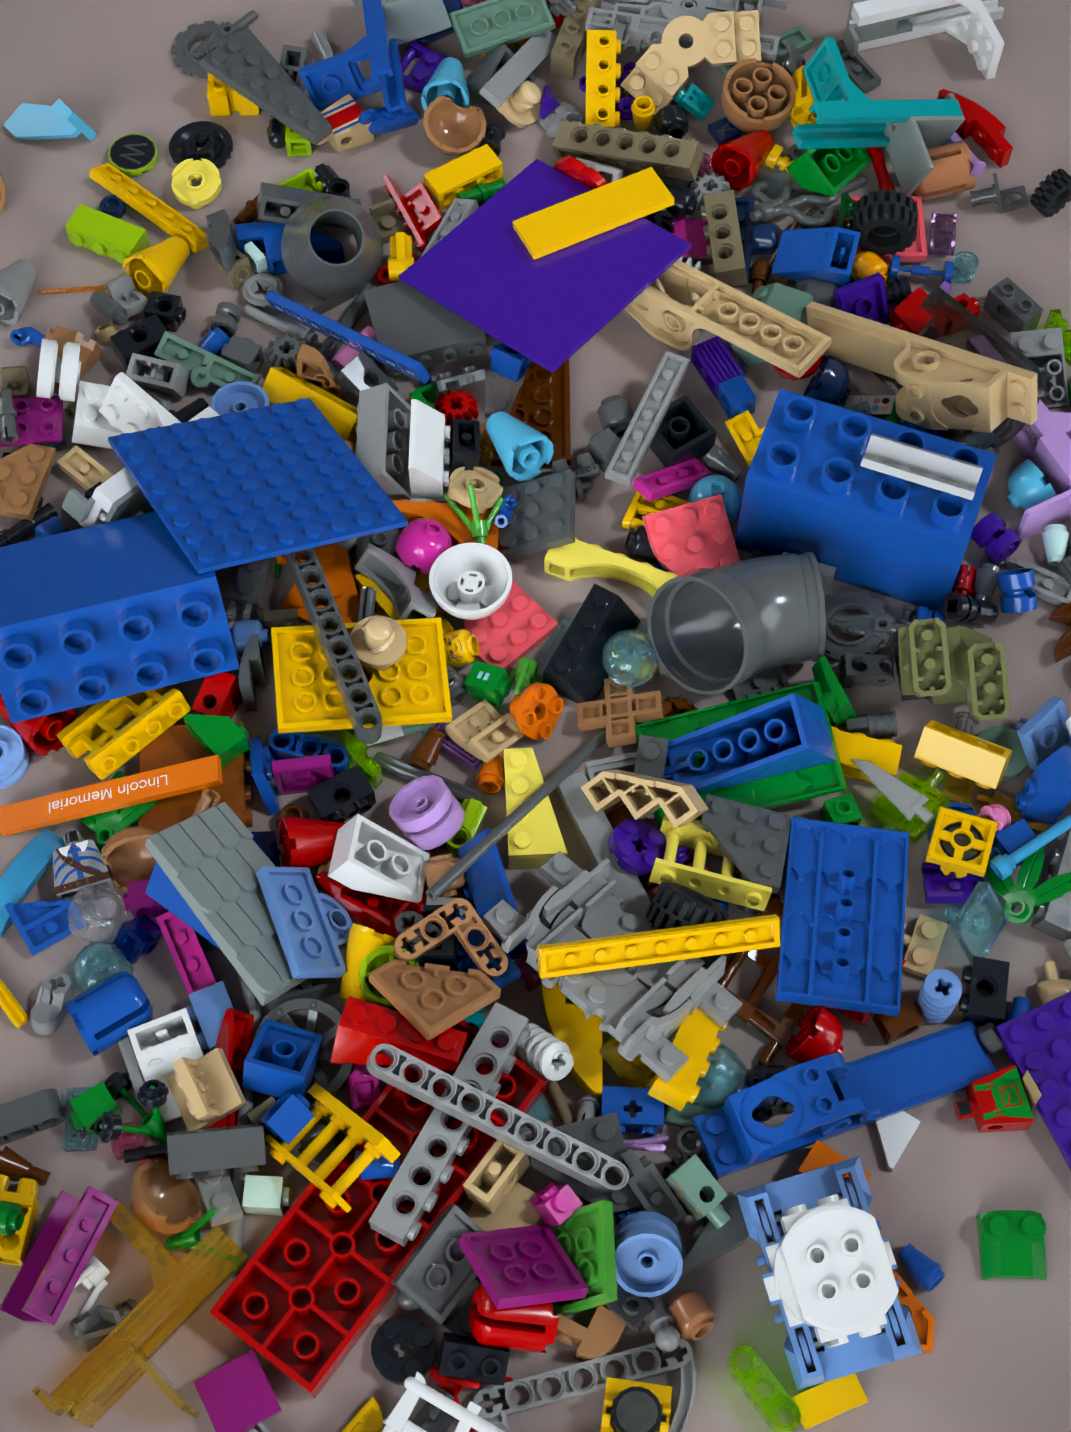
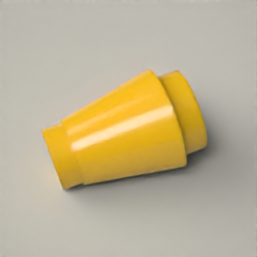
[631,96,655,132]

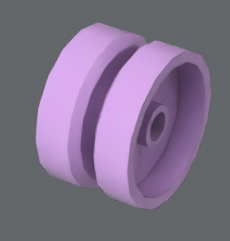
[389,775,465,850]

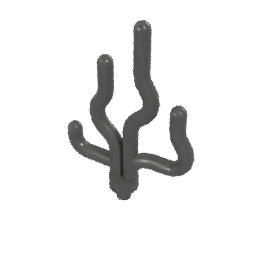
[749,176,868,228]

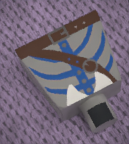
[53,831,116,902]

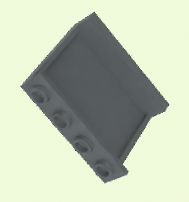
[363,281,488,377]

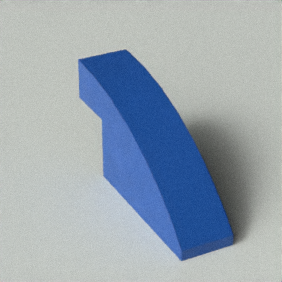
[235,222,345,275]

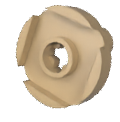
[448,466,503,513]

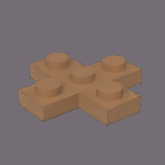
[577,674,664,748]

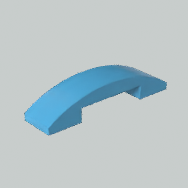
[0,829,65,938]

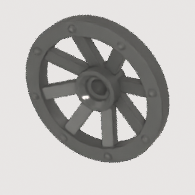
[253,998,355,1104]

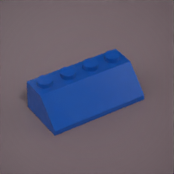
[457,828,526,960]

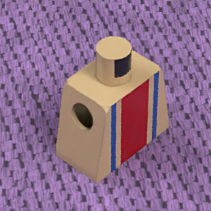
[317,94,374,152]

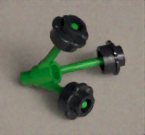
[95,1071,169,1144]

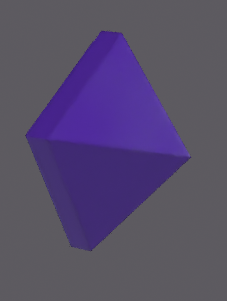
[539,85,560,119]

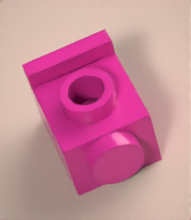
[528,1180,583,1226]

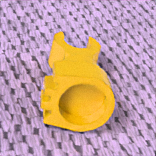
[765,144,795,180]

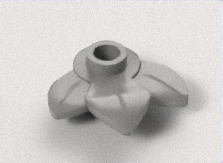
[538,100,585,139]

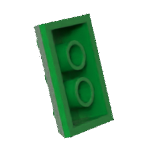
[786,148,872,197]

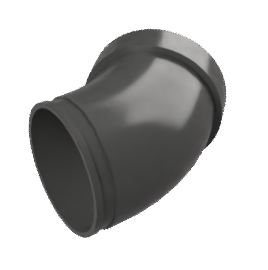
[647,552,826,695]

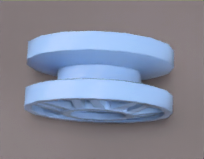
[0,725,30,789]

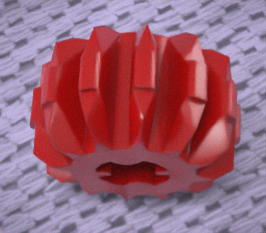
[434,388,479,427]

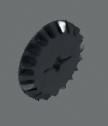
[169,121,233,169]

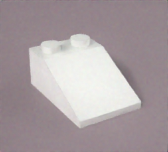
[328,814,430,903]

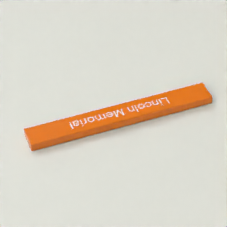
[0,755,223,836]

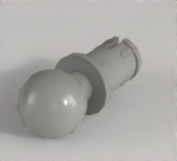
[644,1295,681,1352]

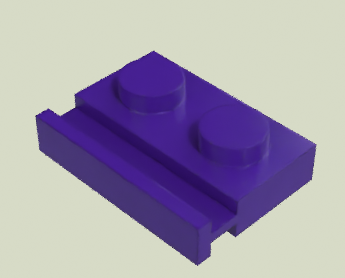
[921,863,987,904]

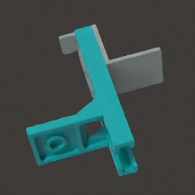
[792,37,965,196]

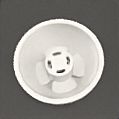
[429,543,512,620]

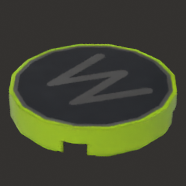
[108,133,158,177]

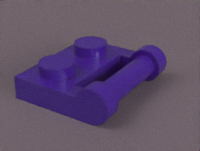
[400,40,448,94]

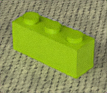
[65,204,150,264]

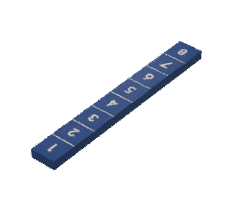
[264,290,430,384]

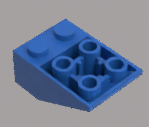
[771,227,861,288]

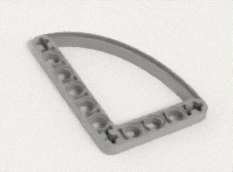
[473,1338,696,1432]

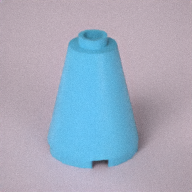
[421,57,470,111]
[486,411,554,481]

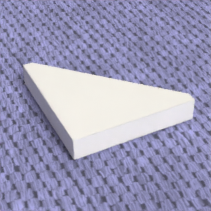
[874,1111,921,1172]

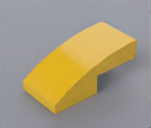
[791,1373,869,1430]

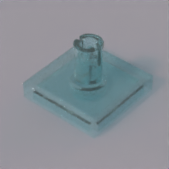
[944,881,1008,961]

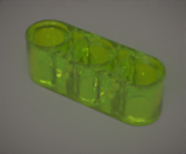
[727,1346,801,1432]

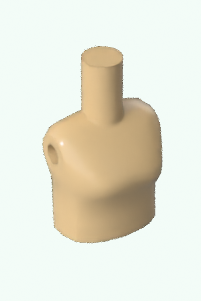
[1037,961,1071,1005]

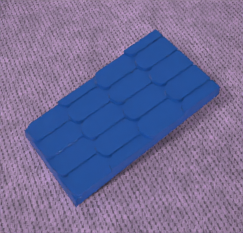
[776,817,909,1017]

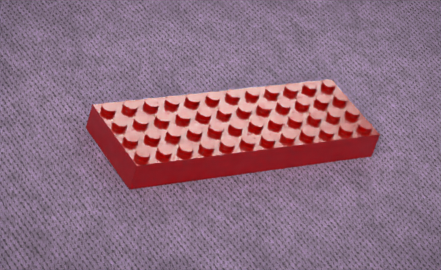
[209,1020,547,1399]

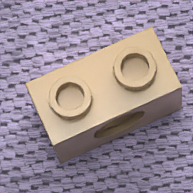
[463,1139,530,1215]

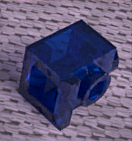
[111,915,161,964]

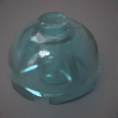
[602,630,659,688]
[72,940,134,993]
[695,1043,748,1108]

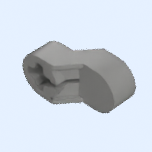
[30,973,73,1035]

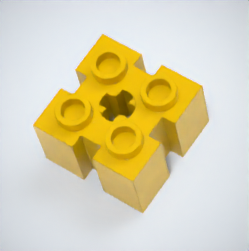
[207,72,260,117]

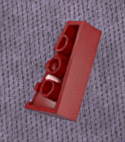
[330,996,468,1071]

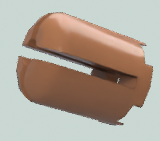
[912,141,975,202]

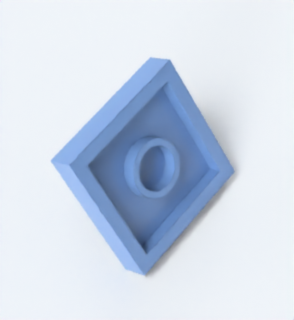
[1015,696,1071,773]

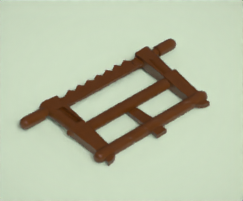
[717,894,810,1065]

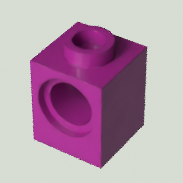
[123,878,168,920]

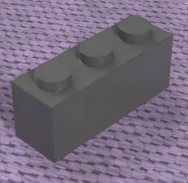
[166,1123,266,1179]

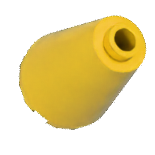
[122,236,190,297]
[339,923,407,1006]

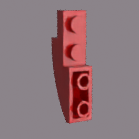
[937,89,1013,168]

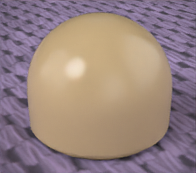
[94,321,121,345]

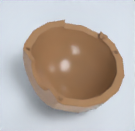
[423,96,486,155]
[101,826,159,892]
[130,1159,206,1234]

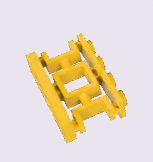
[57,687,191,780]

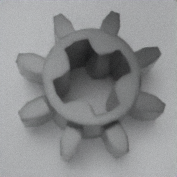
[548,0,577,17]

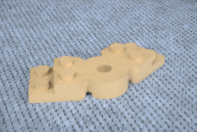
[620,10,762,116]

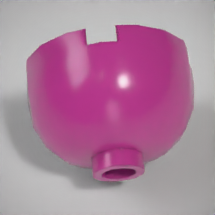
[395,518,452,574]

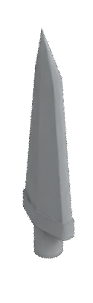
[851,759,935,824]

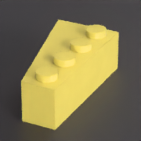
[504,748,568,869]

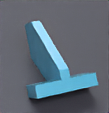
[3,99,98,141]

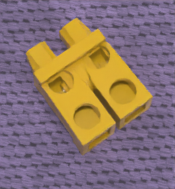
[0,1174,41,1267]

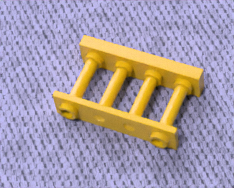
[264,1083,400,1213]

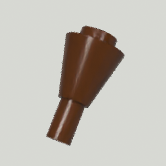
[0,1146,51,1184]

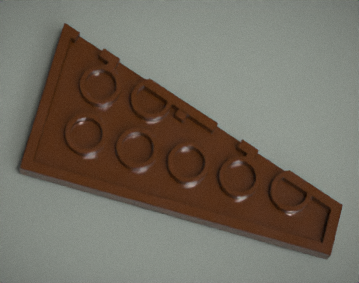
[491,359,571,466]

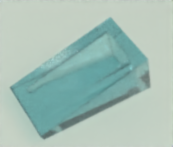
[519,1093,553,1135]

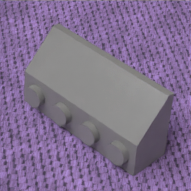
[355,383,411,500]

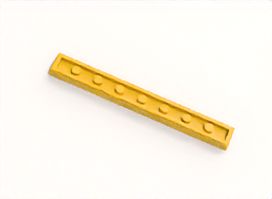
[537,914,780,979]

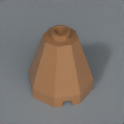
[44,326,102,394]

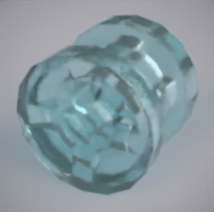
[952,251,979,284]

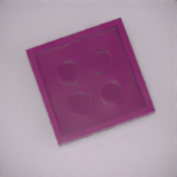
[459,1224,588,1310]

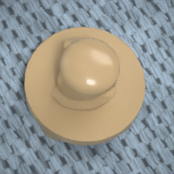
[496,80,541,129]
[350,615,407,671]

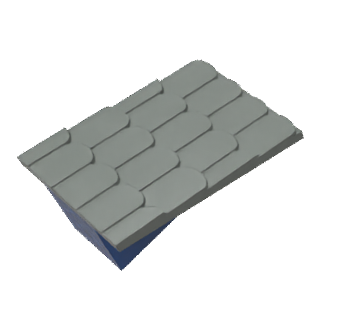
[145,801,308,1006]

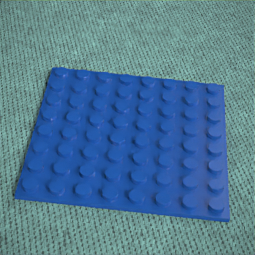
[108,398,408,574]

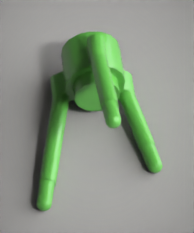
[493,658,542,712]

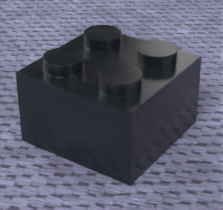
[649,395,717,468]

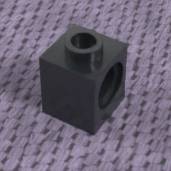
[143,290,186,332]

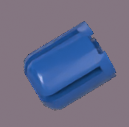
[64,971,153,1056]

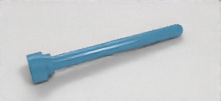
[989,814,1071,881]

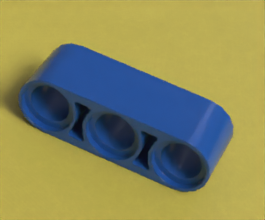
[269,728,351,776]

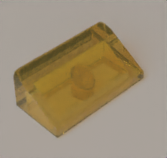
[599,1037,656,1088]

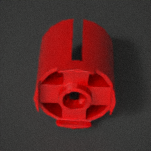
[469,1283,559,1353]

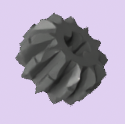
[265,332,308,374]

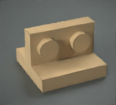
[166,1048,247,1130]

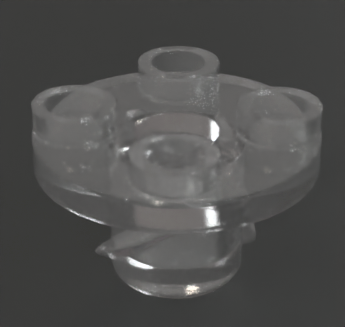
[68,885,127,944]

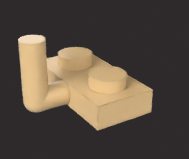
[902,914,948,979]

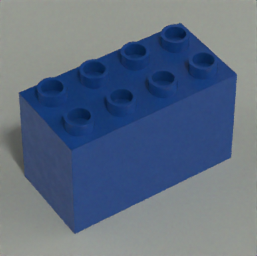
[735,389,997,611]
[0,511,239,724]

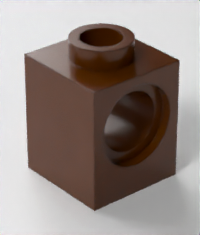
[872,995,923,1045]

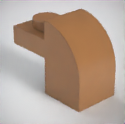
[555,1305,627,1361]

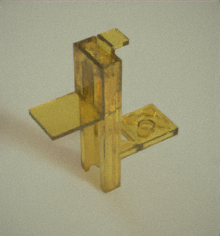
[32,1198,249,1428]

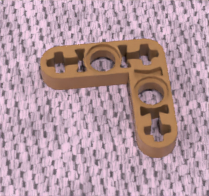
[393,898,508,979]

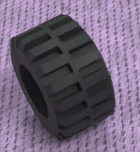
[852,189,918,255]
[645,882,729,930]

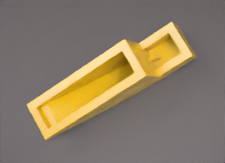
[541,979,602,1102]

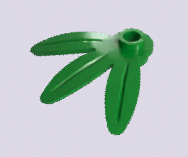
[80,771,159,850]
[986,847,1071,924]

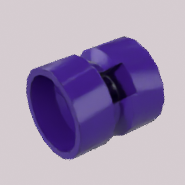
[970,512,1022,564]

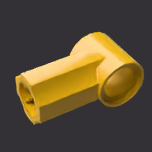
[388,232,414,282]

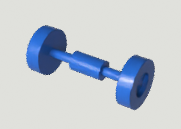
[888,255,954,284]

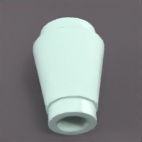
[1041,524,1069,566]

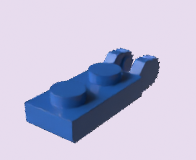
[358,103,420,135]

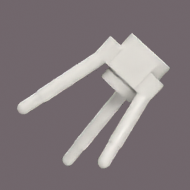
[74,1255,110,1315]

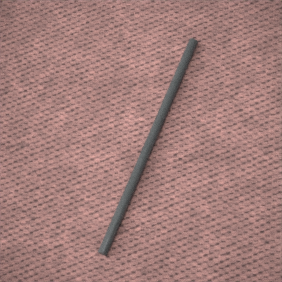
[426,728,606,900]

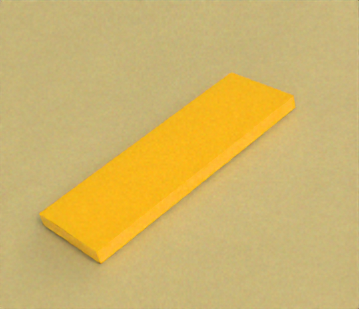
[512,167,674,260]

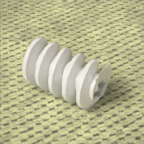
[514,1023,574,1081]

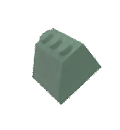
[730,283,814,366]

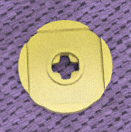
[171,158,222,210]

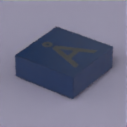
[708,117,742,146]

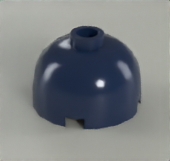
[803,356,851,405]

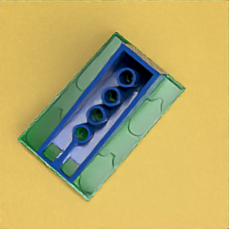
[636,681,848,829]

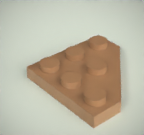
[0,444,57,521]
[369,959,501,1041]

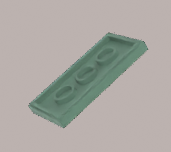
[449,0,555,59]

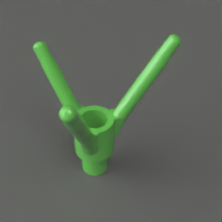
[443,483,504,545]

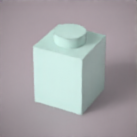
[242,1175,291,1216]

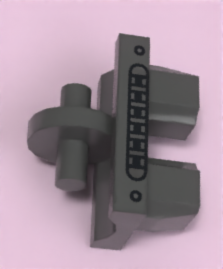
[552,452,600,499]

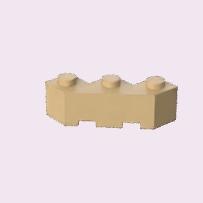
[580,769,708,828]

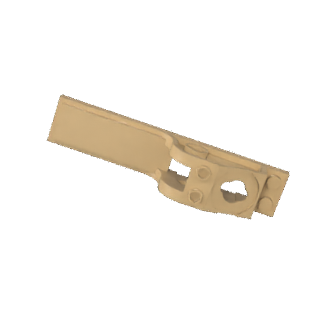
[623,260,831,378]
[806,301,1037,433]

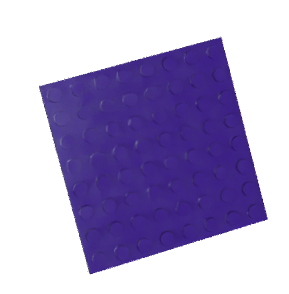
[399,159,691,373]

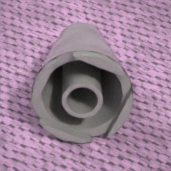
[0,259,37,327]

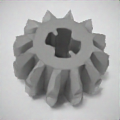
[689,172,730,211]

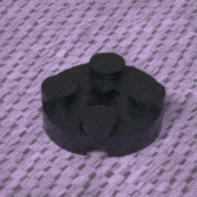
[371,1316,437,1385]

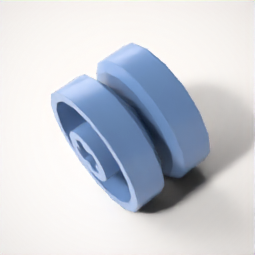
[210,381,270,415]
[614,1211,683,1297]

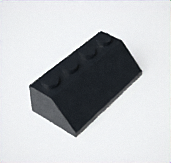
[541,583,640,703]

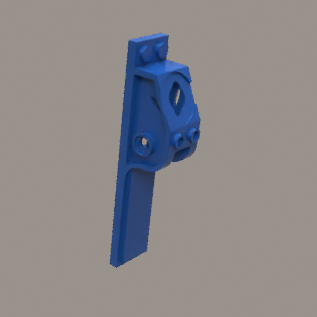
[692,1020,997,1179]

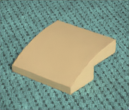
[444,699,524,763]
[466,1183,542,1231]

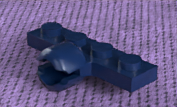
[735,197,778,283]

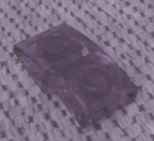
[929,213,957,258]

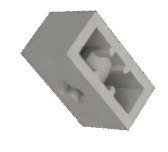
[126,353,191,398]

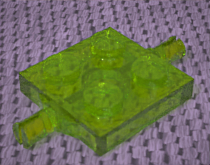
[868,769,951,844]

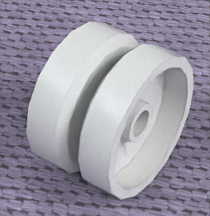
[36,338,81,402]

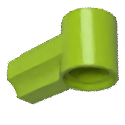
[446,798,488,858]

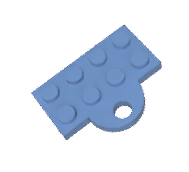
[256,866,352,979]

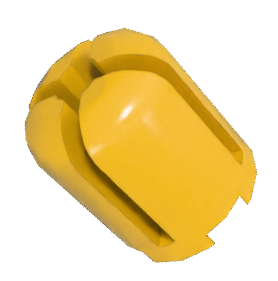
[791,65,817,128]

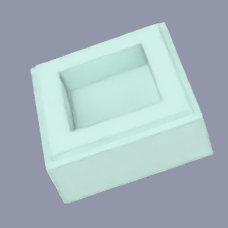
[244,241,268,274]

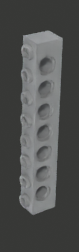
[369,1002,531,1247]

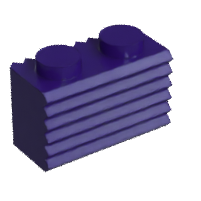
[690,336,746,398]

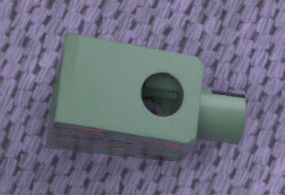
[664,1154,732,1229]

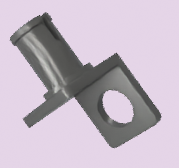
[970,173,1028,213]

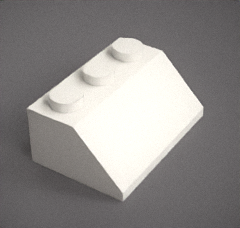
[408,399,451,498]

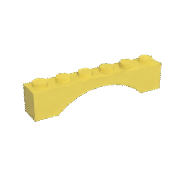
[544,537,678,597]

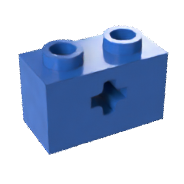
[601,1086,664,1137]

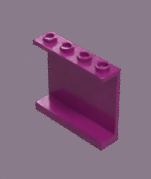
[0,1186,119,1326]

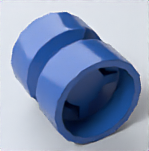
[997,568,1038,613]

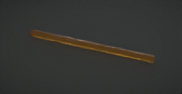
[39,285,109,295]

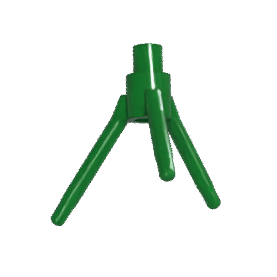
[166,1208,243,1265]

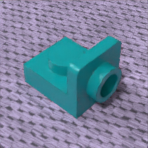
[674,83,715,122]

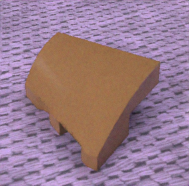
[297,344,347,402]

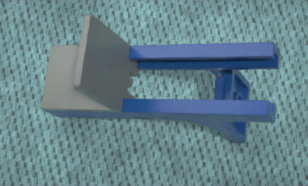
[299,0,452,113]

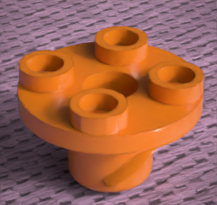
[509,683,564,740]

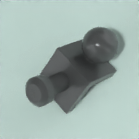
[69,1298,140,1352]

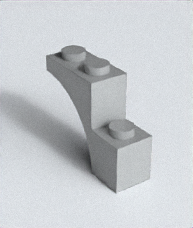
[354,543,437,620]

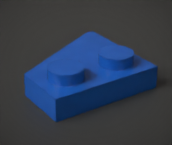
[249,736,280,815]
[4,900,86,956]

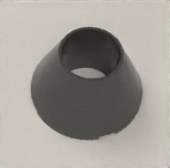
[281,196,383,299]

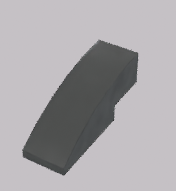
[204,209,237,273]

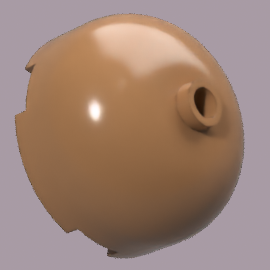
[721,58,796,133]

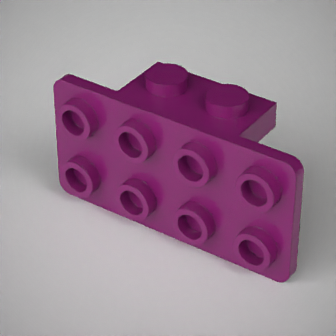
[0,395,63,447]

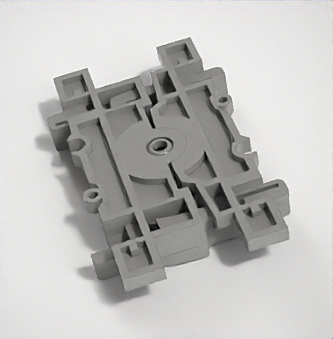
[585,0,788,61]
[482,851,743,1083]

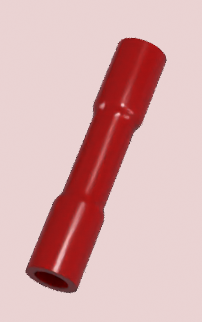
[866,147,895,191]

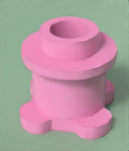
[974,804,1011,836]

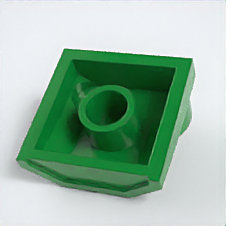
[812,655,857,727]
[976,1210,1047,1280]

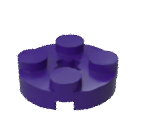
[608,818,665,876]

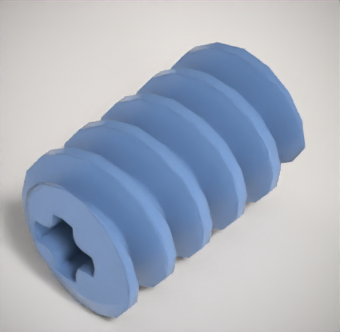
[914,969,962,1024]

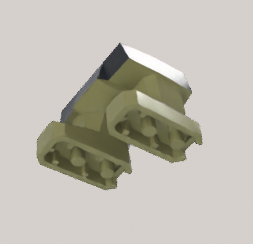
[893,618,1011,721]

